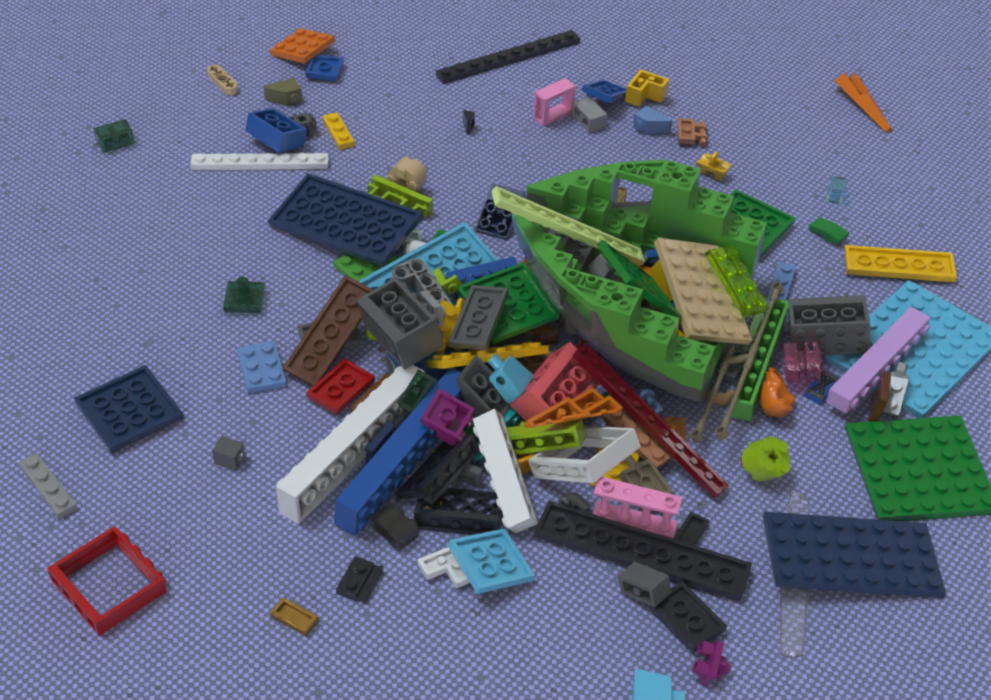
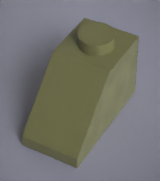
[263,78,302,105]

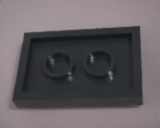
[649,581,727,653]

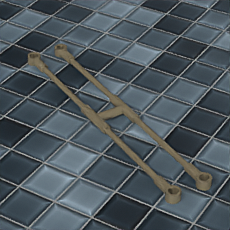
[690,282,784,443]

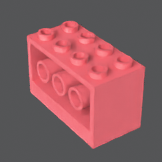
[509,342,599,421]

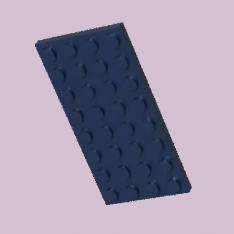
[268,173,423,267]
[762,511,946,598]

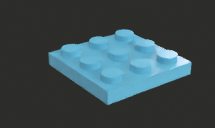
[448,528,535,594]

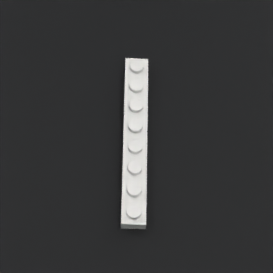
[191,153,329,170]

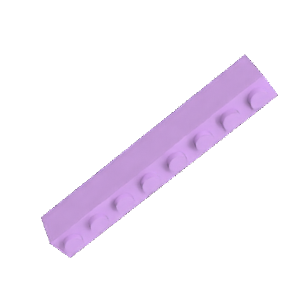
[826,307,931,414]

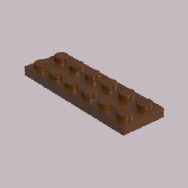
[283,275,373,387]

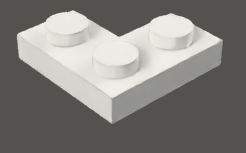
[417,547,470,588]

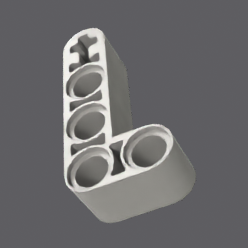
[390,258,453,305]

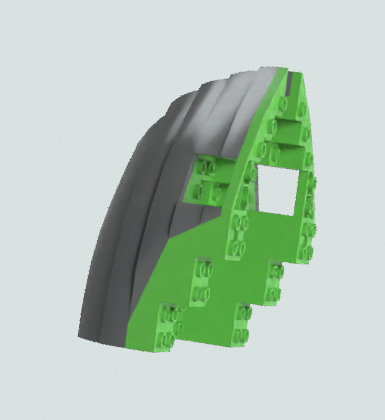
[512,160,767,402]

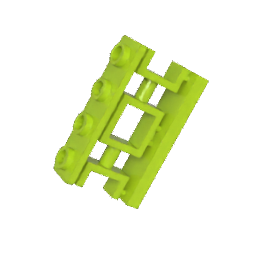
[367,175,433,229]

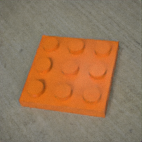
[269,28,336,63]

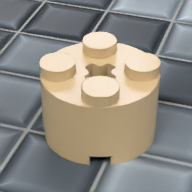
[386,156,428,192]

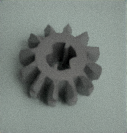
[290,112,317,138]

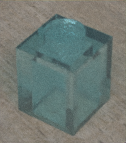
[825,176,848,205]

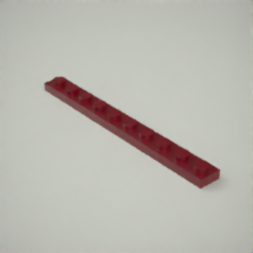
[572,344,729,499]

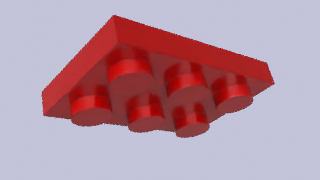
[306,359,375,416]

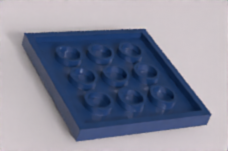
[74,365,184,453]

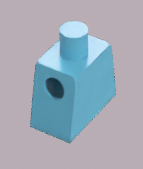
[487,354,534,404]
[632,669,685,700]

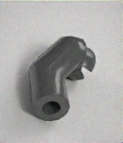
[559,493,591,512]

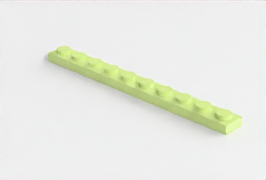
[491,186,645,266]

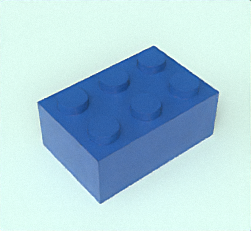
[245,108,307,153]

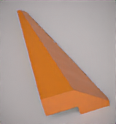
[834,72,892,132]
[525,388,623,428]

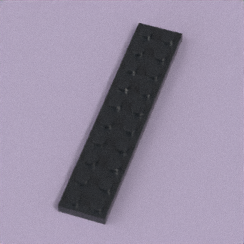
[534,500,752,602]

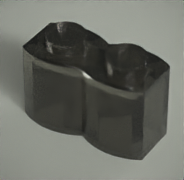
[371,503,419,551]

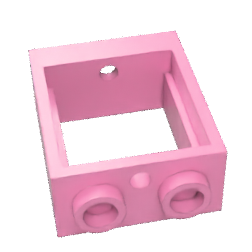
[533,78,576,126]

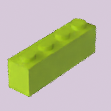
[507,419,587,455]

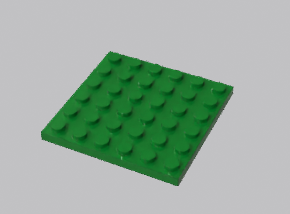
[845,415,991,521]

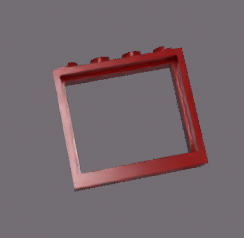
[47,526,167,636]

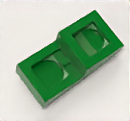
[808,218,849,244]

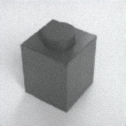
[212,436,247,470]

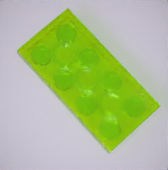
[705,246,770,317]

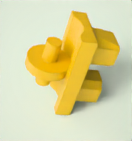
[696,152,731,181]

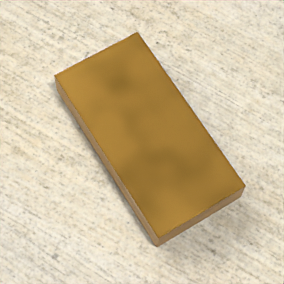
[270,597,319,637]

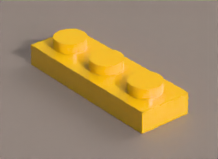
[322,112,355,150]

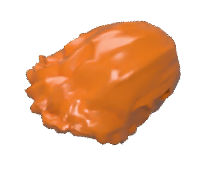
[759,367,796,418]

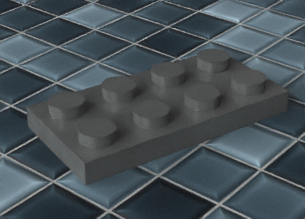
[448,285,509,351]

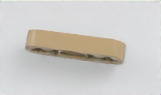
[207,64,238,96]

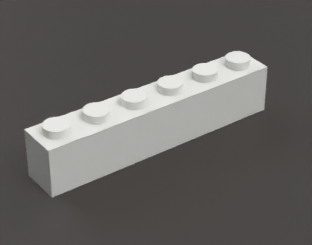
[473,409,538,534]

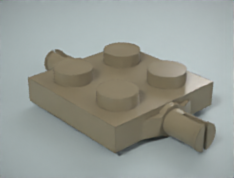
[618,455,673,514]

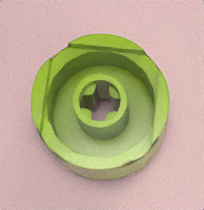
[742,437,790,482]

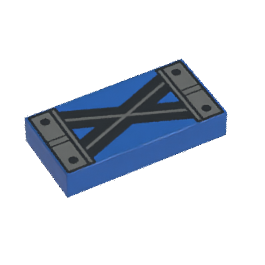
[804,369,840,405]

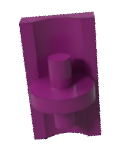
[692,640,731,686]

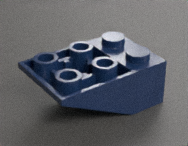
[475,183,527,240]

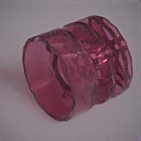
[783,341,822,383]

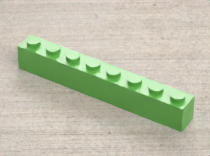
[732,299,788,421]

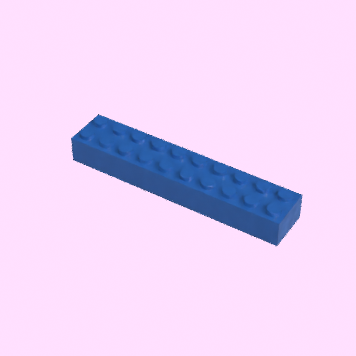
[334,367,465,536]

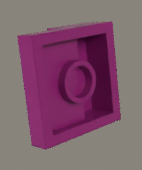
[420,389,475,446]

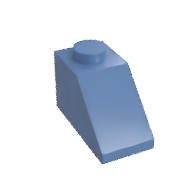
[633,106,672,134]

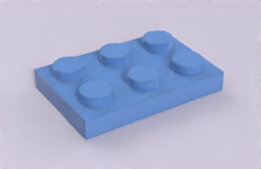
[237,341,287,394]

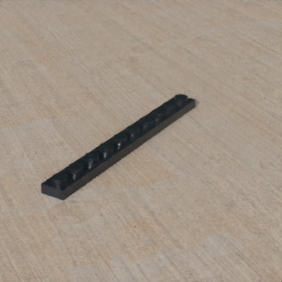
[436,30,580,84]

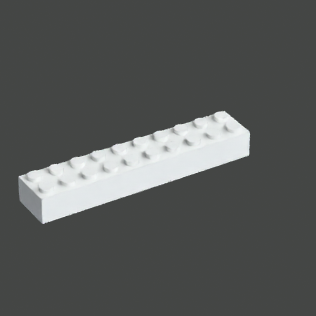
[276,365,425,524]

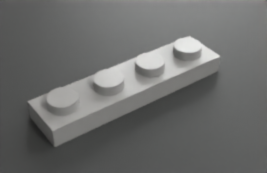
[18,453,78,520]

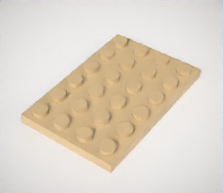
[654,238,752,345]

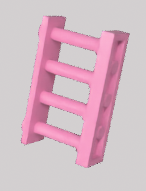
[592,477,682,539]

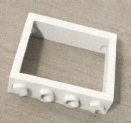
[528,426,641,483]

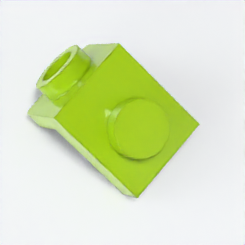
[433,267,463,296]

